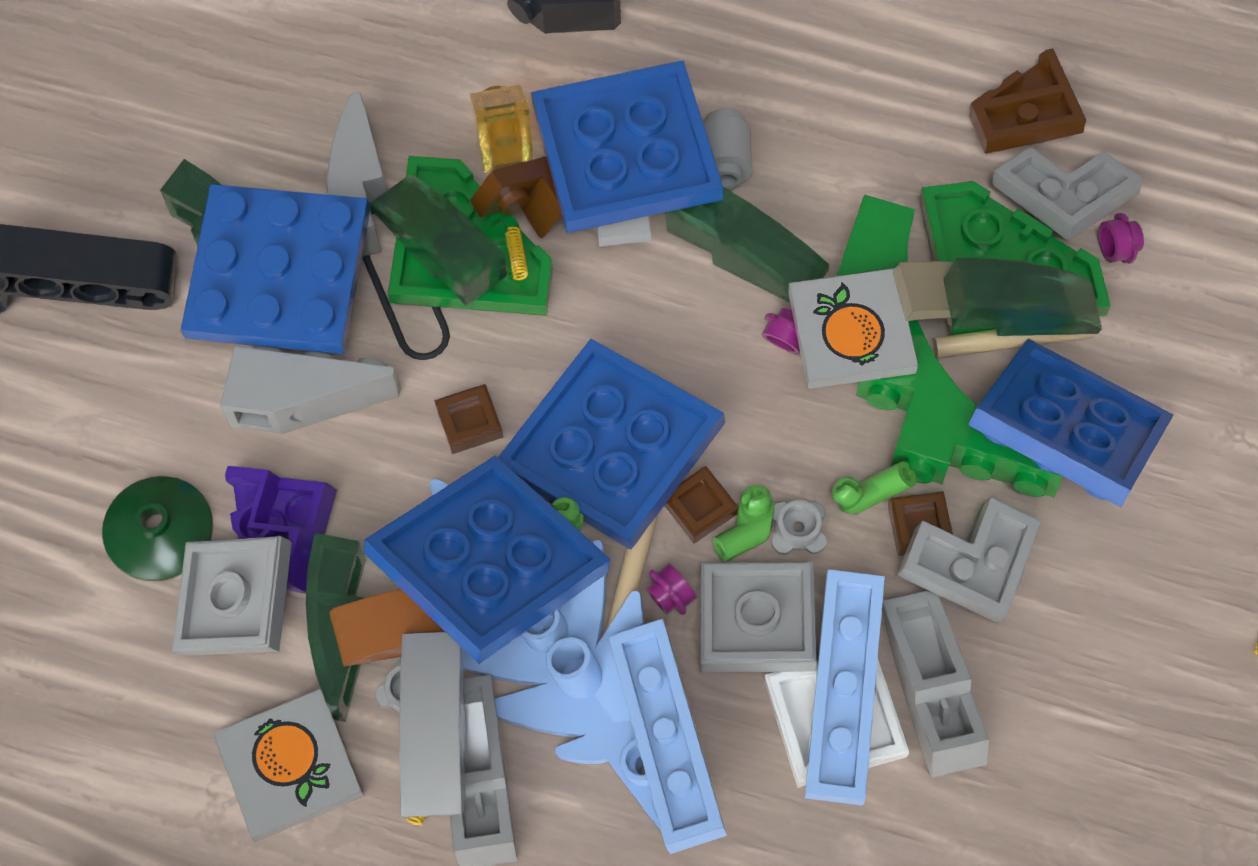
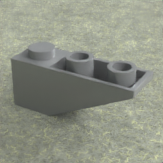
[220,346,401,434]

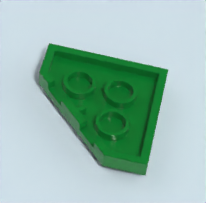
[388,156,553,316]
[919,181,1111,335]

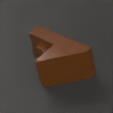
[470,156,562,238]

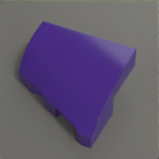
[225,466,337,594]

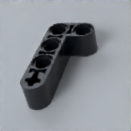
[0,224,176,313]

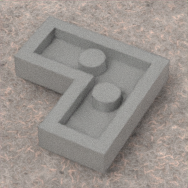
[992,146,1143,241]
[897,497,1041,624]

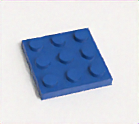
[531,60,723,233]
[180,184,371,354]
[968,338,1174,507]
[498,339,725,550]
[364,455,610,664]

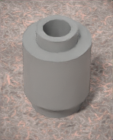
[704,109,752,189]

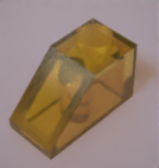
[470,85,534,172]

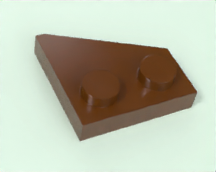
[969,48,1086,154]

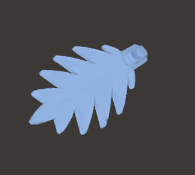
[430,479,661,831]

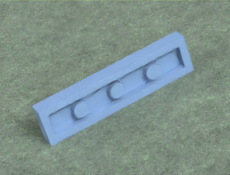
[804,569,885,806]
[608,618,728,854]

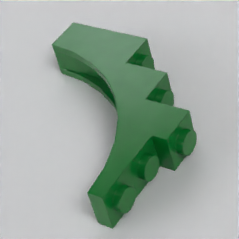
[837,195,1064,498]

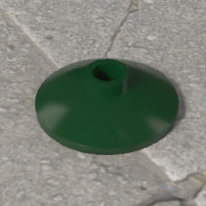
[102,476,213,581]

